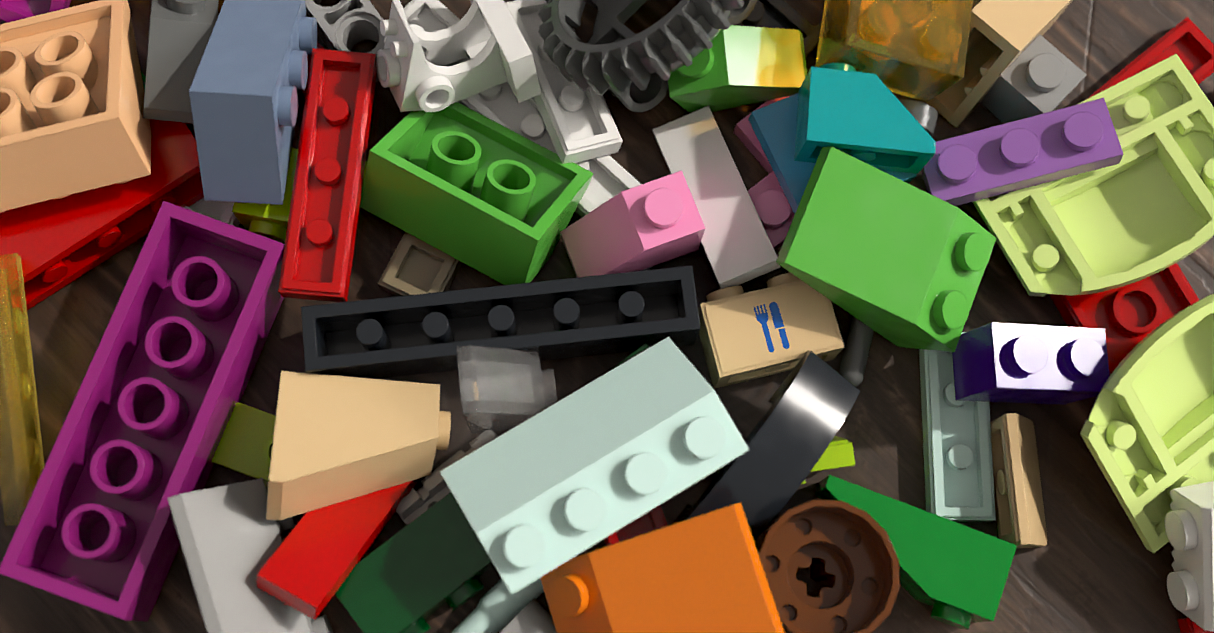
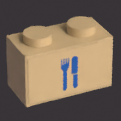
[698,272,844,389]

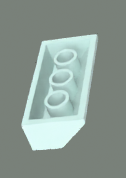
[439,337,749,594]

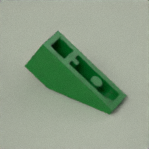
[815,475,1017,630]

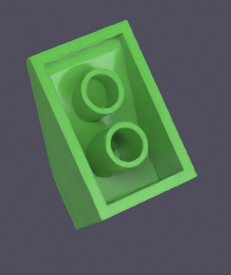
[776,146,997,352]

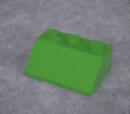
[360,102,593,285]

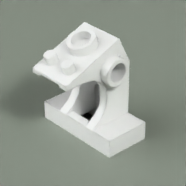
[376,0,541,112]

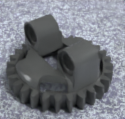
[538,0,757,112]

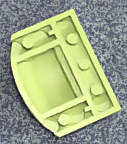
[972,54,1214,297]
[1080,293,1214,553]

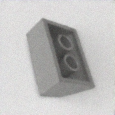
[168,478,333,633]

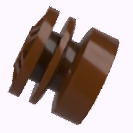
[754,500,900,633]

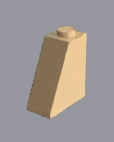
[911,0,1073,128]
[266,371,451,520]

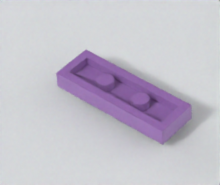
[921,98,1124,206]

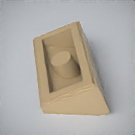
[990,413,1048,548]

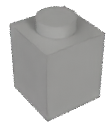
[980,34,1087,124]

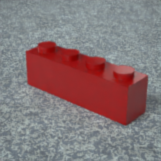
[0,119,204,318]

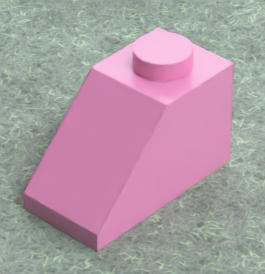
[560,170,706,278]

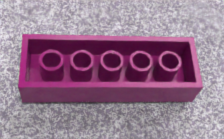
[0,201,285,622]

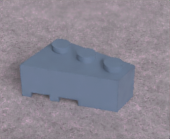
[189,0,318,205]

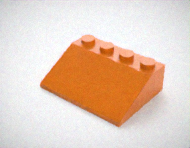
[540,502,784,633]

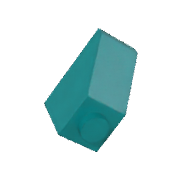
[794,63,936,174]

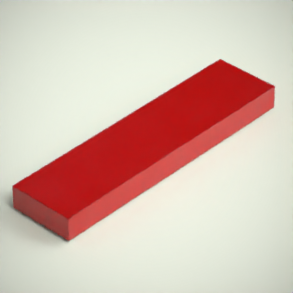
[278,48,377,302]

